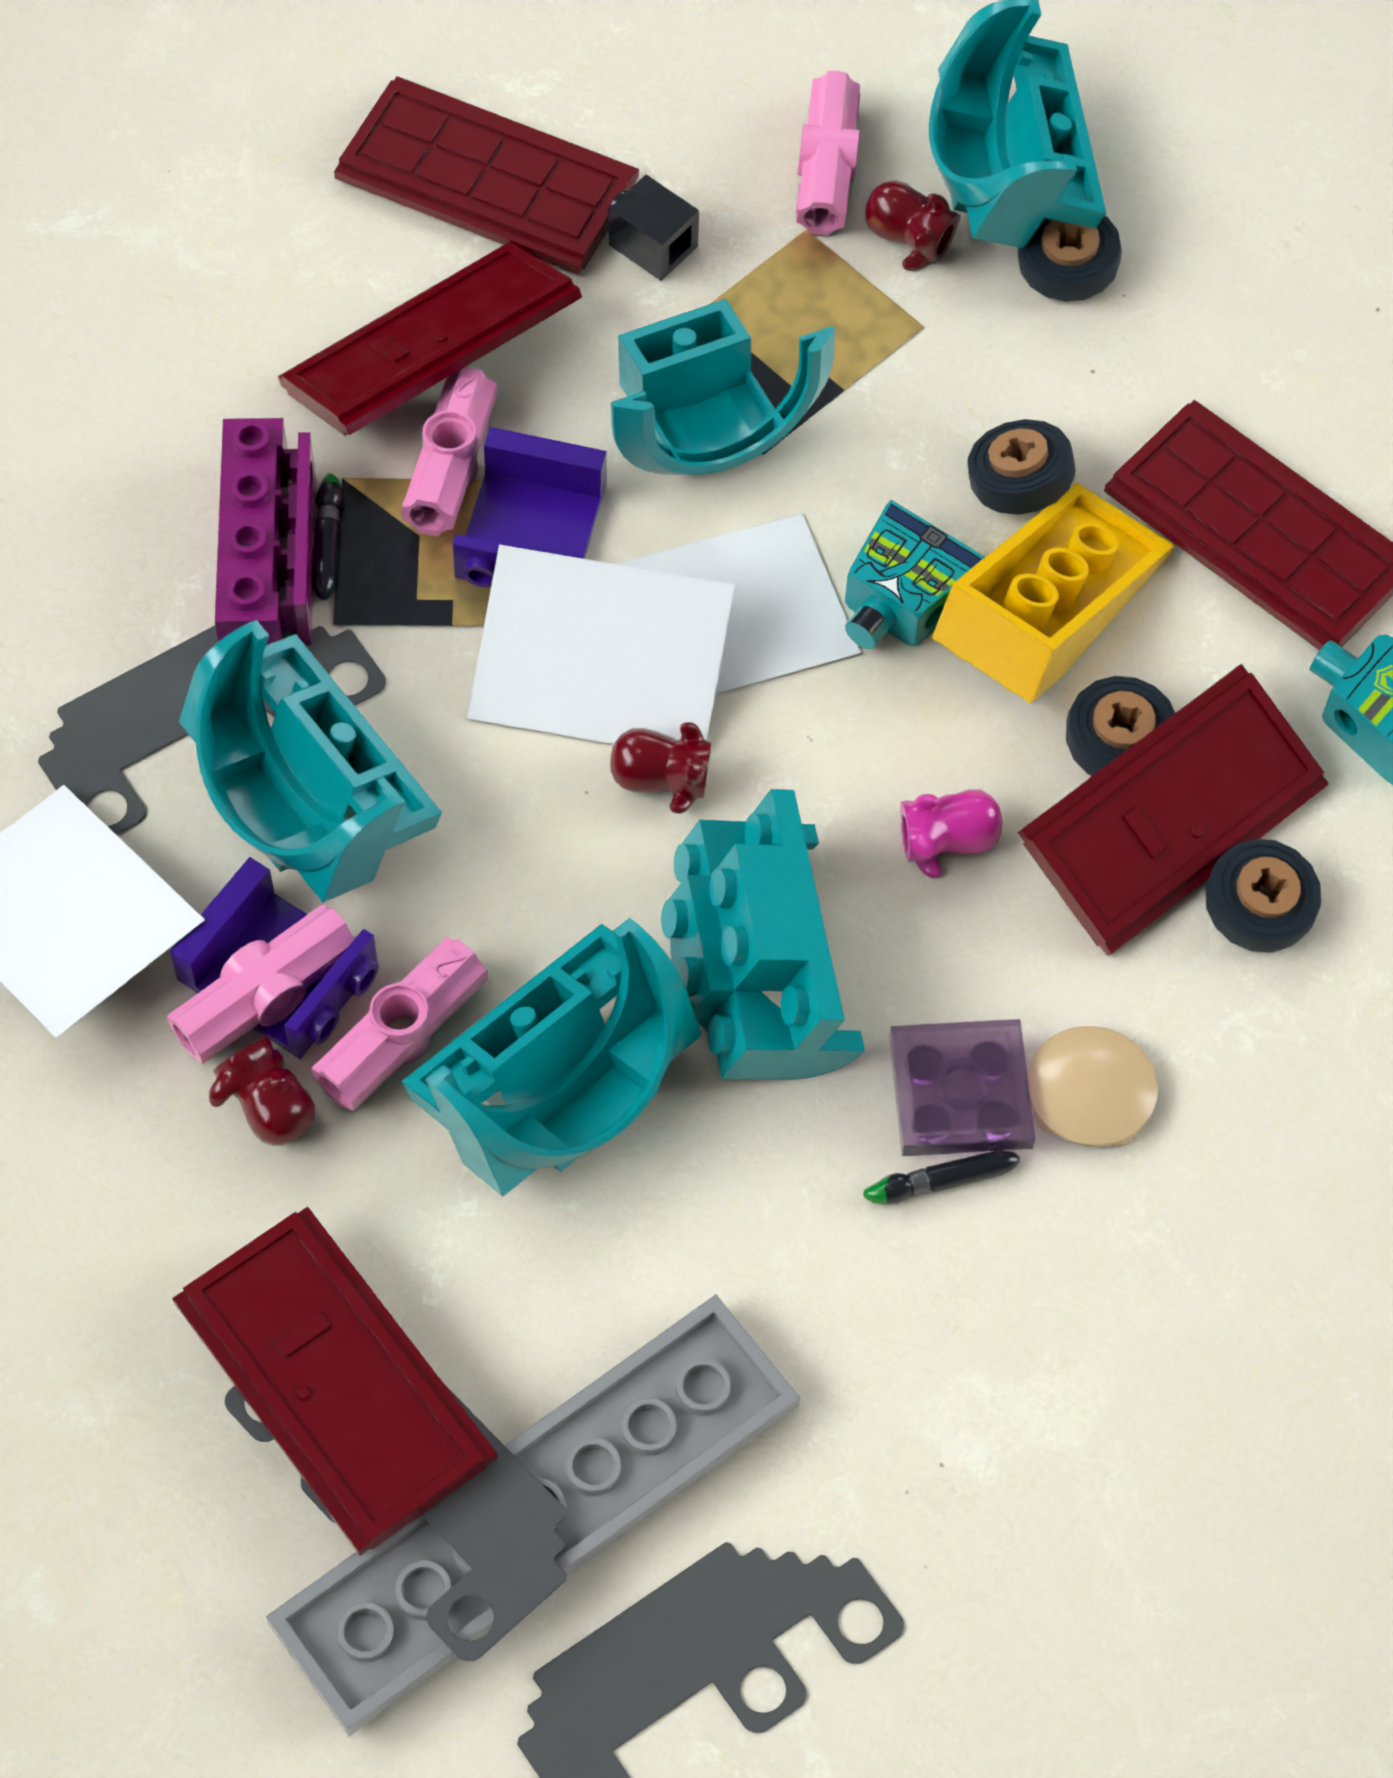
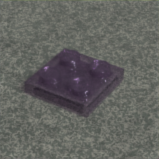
[889,1019,1035,1156]

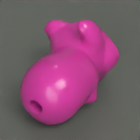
[900,789,1003,878]

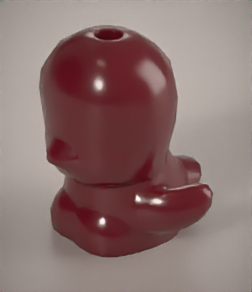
[865,180,961,271]
[610,722,711,814]
[209,1036,315,1146]

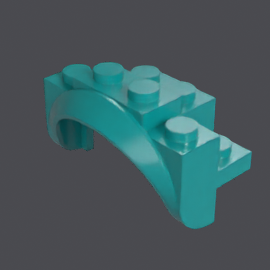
[929,0,1106,249]
[178,620,442,903]
[661,789,865,1080]
[402,918,702,1197]

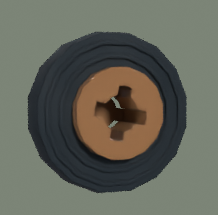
[1018,216,1122,302]
[967,419,1076,515]
[1066,676,1175,776]
[1206,839,1321,953]

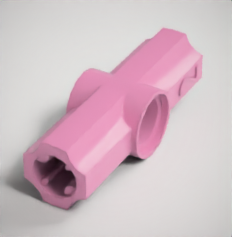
[796,71,861,236]
[402,367,497,536]
[167,904,355,1064]
[311,937,488,1112]

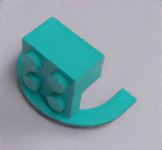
[611,299,835,475]

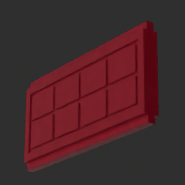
[334,76,639,274]
[277,242,583,436]
[1104,399,1393,651]
[1017,664,1329,956]
[172,1206,498,1556]

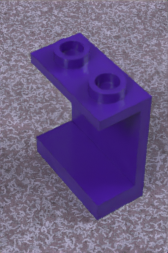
[453,427,607,588]
[170,857,379,1059]

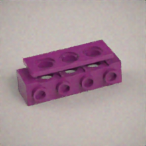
[215,418,316,645]

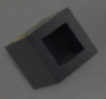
[608,174,699,281]

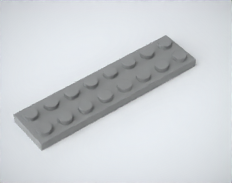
[266,1294,800,1737]

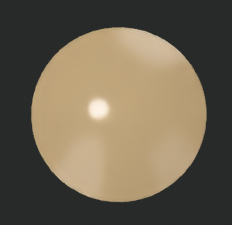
[1027,1026,1158,1147]

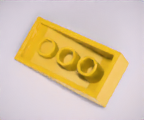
[932,483,1175,704]

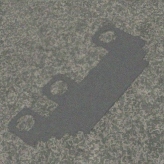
[38,626,386,834]
[225,1385,567,1661]
[517,1542,904,1778]

